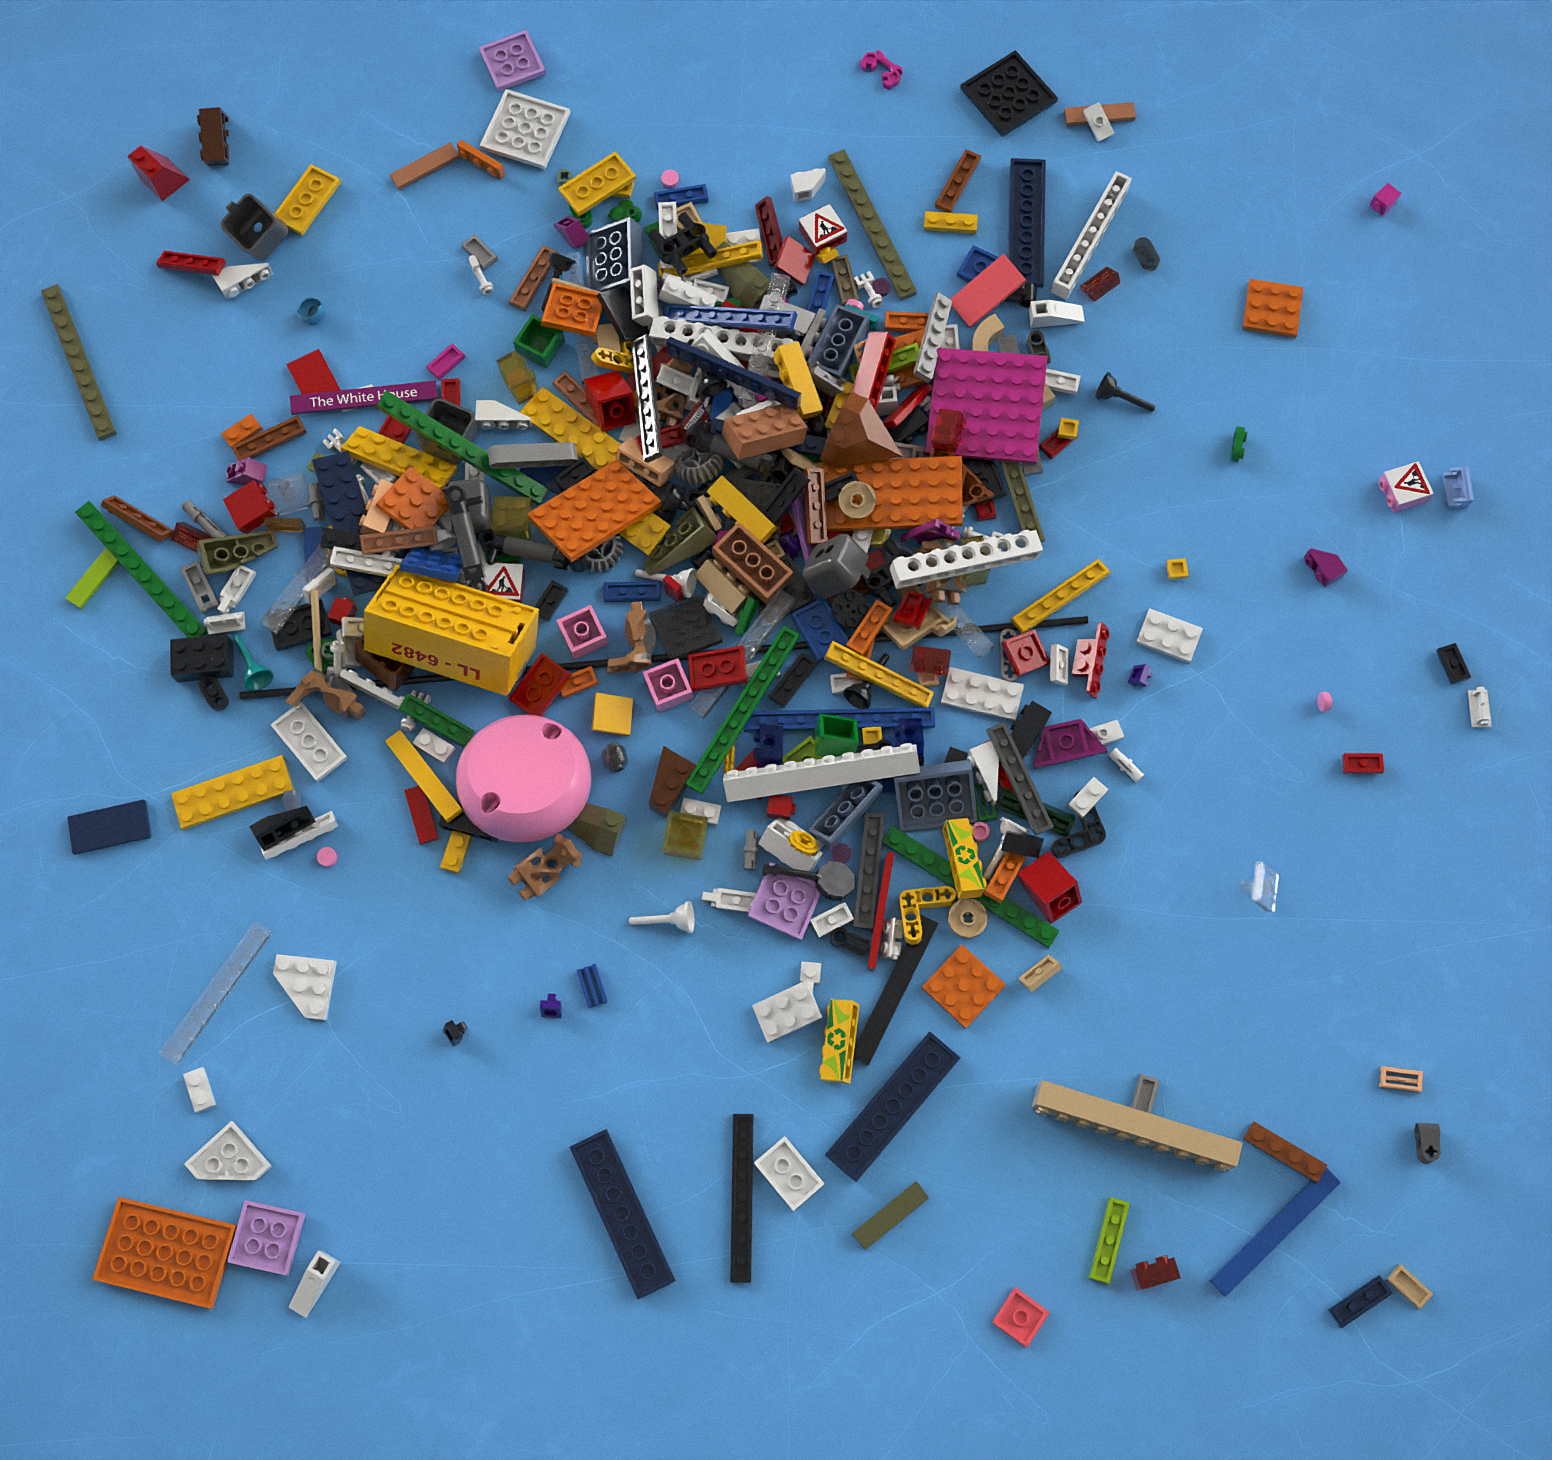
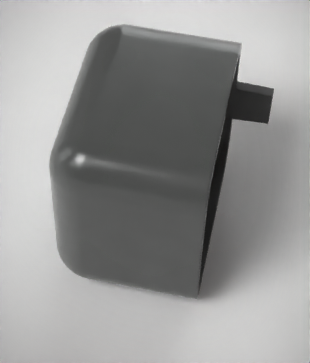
[221,194,289,260]
[415,398,479,465]
[443,479,493,539]
[802,534,871,599]

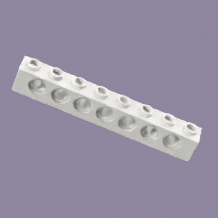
[1051,171,1132,300]
[649,316,796,365]
[890,530,1043,589]

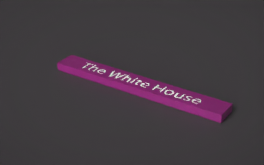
[290,380,438,415]

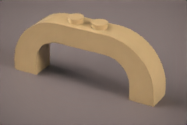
[971,314,1055,411]

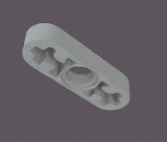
[999,629,1018,682]

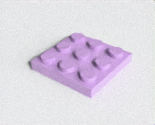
[479,30,546,92]
[747,862,821,941]
[227,1200,306,1276]

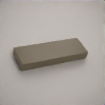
[830,254,859,307]

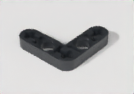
[1051,791,1106,858]

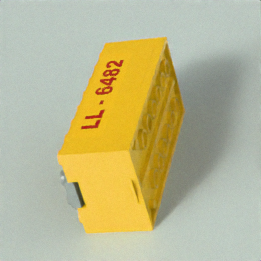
[364,564,539,696]

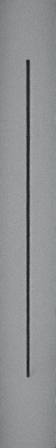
[239,616,1088,700]

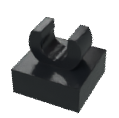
[443,1020,468,1047]

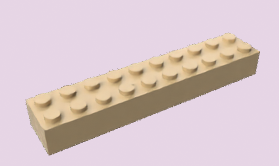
[1031,1080,1243,1172]

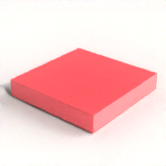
[991,1287,1050,1348]

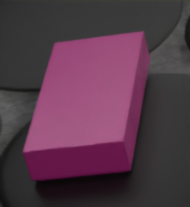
[426,343,465,381]

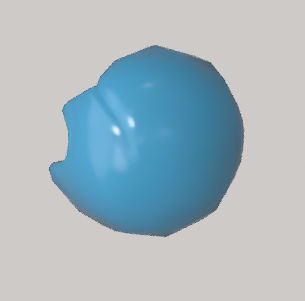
[297,297,325,324]

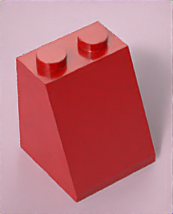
[127,145,189,201]
[584,371,636,432]
[1017,852,1082,924]

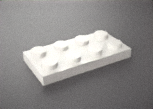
[941,667,1024,722]
[270,702,348,782]

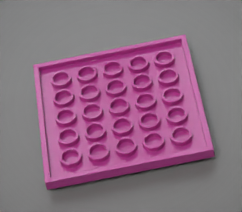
[925,348,1048,464]

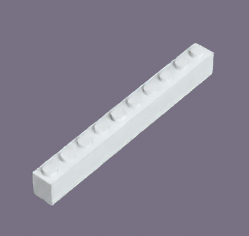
[723,743,920,802]

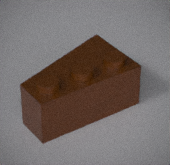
[197,107,229,166]
[355,634,415,692]
[649,746,696,819]

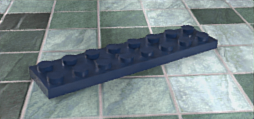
[1008,158,1046,288]
[312,451,387,596]
[825,1031,961,1183]
[570,1129,676,1300]

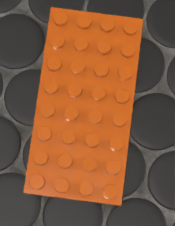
[816,456,963,532]

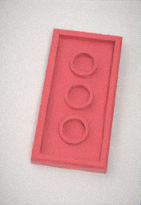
[950,253,1026,328]

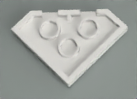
[273,954,337,1021]
[184,1121,272,1181]

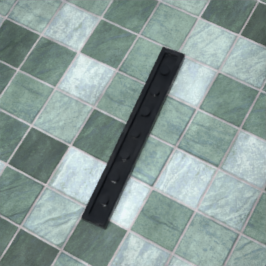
[853,915,938,1066]
[730,1114,753,1283]

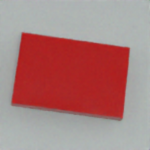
[286,349,341,394]
[688,645,748,692]
[508,653,572,717]

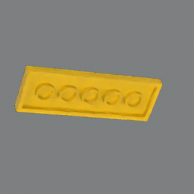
[520,387,621,472]
[341,426,457,490]
[171,755,294,830]

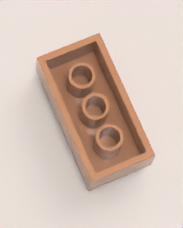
[722,404,808,460]
[712,522,793,605]

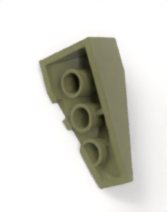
[716,241,773,309]
[643,506,717,576]
[197,530,278,575]
[567,803,627,856]

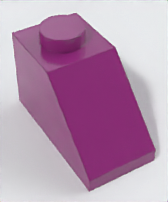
[554,216,589,248]

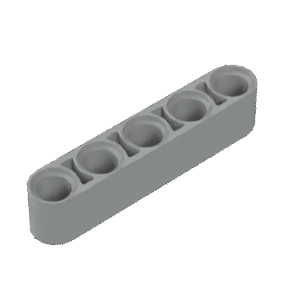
[487,442,578,469]

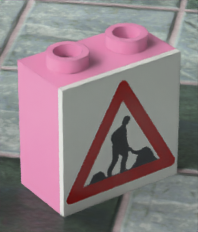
[1379,461,1434,513]

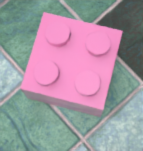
[556,605,609,660]
[643,658,693,712]

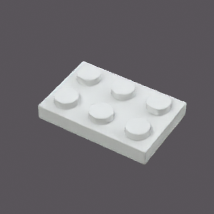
[1136,608,1203,664]
[752,981,822,1043]
[754,1136,825,1211]

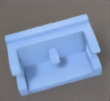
[1443,466,1474,508]

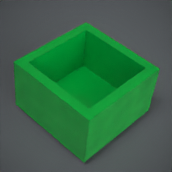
[513,314,565,368]
[814,713,859,757]

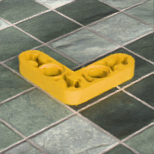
[591,337,635,374]
[899,886,956,945]

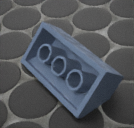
[807,304,870,380]
[808,780,883,850]

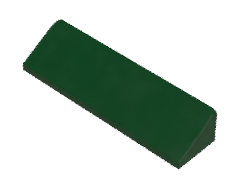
[995,787,1075,836]

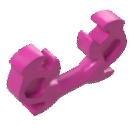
[860,50,903,90]

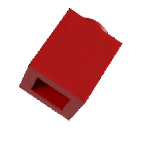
[327,597,357,627]
[767,795,796,821]

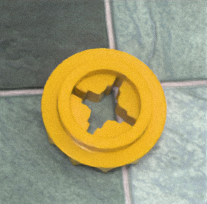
[788,831,819,856]

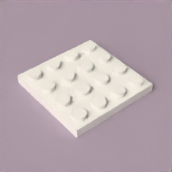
[480,89,571,169]

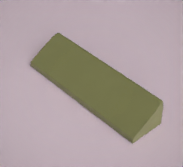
[852,1181,929,1250]

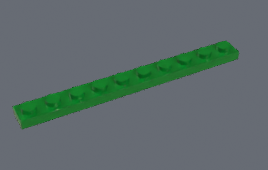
[376,390,548,505]
[75,501,208,638]
[685,625,800,795]
[882,826,1059,949]

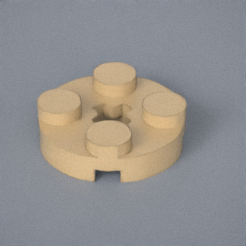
[838,481,876,519]
[948,899,988,939]

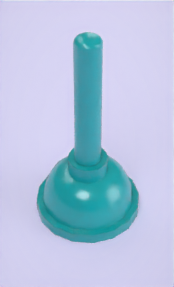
[233,634,274,691]

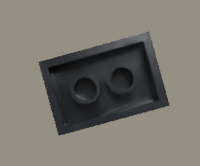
[170,634,234,683]

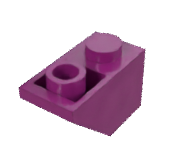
[226,457,267,485]
[1304,548,1348,587]

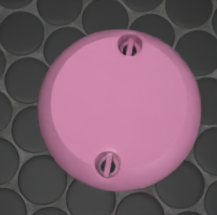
[456,715,591,843]

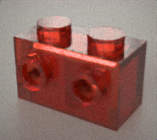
[930,409,966,453]
[910,645,951,675]
[1130,1255,1181,1291]

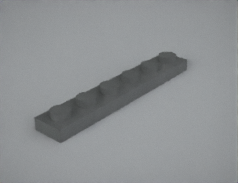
[986,722,1054,836]
[853,812,885,930]

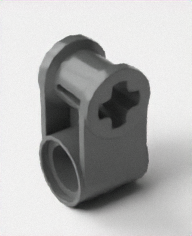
[1026,330,1051,364]
[1414,1123,1441,1164]

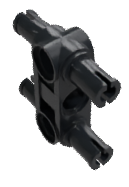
[648,212,717,276]
[860,538,924,608]

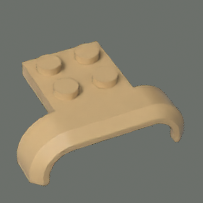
[881,585,957,650]

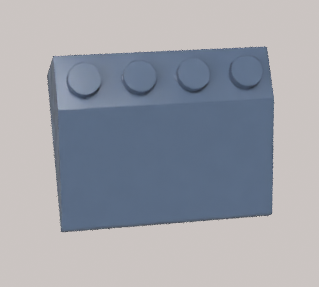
[585,217,643,294]
[893,760,978,832]

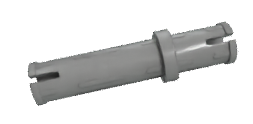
[181,500,227,538]

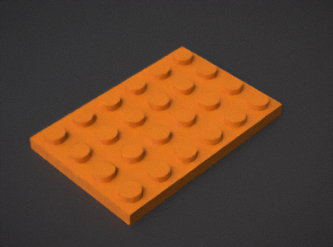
[527,459,662,562]
[92,1197,237,1309]

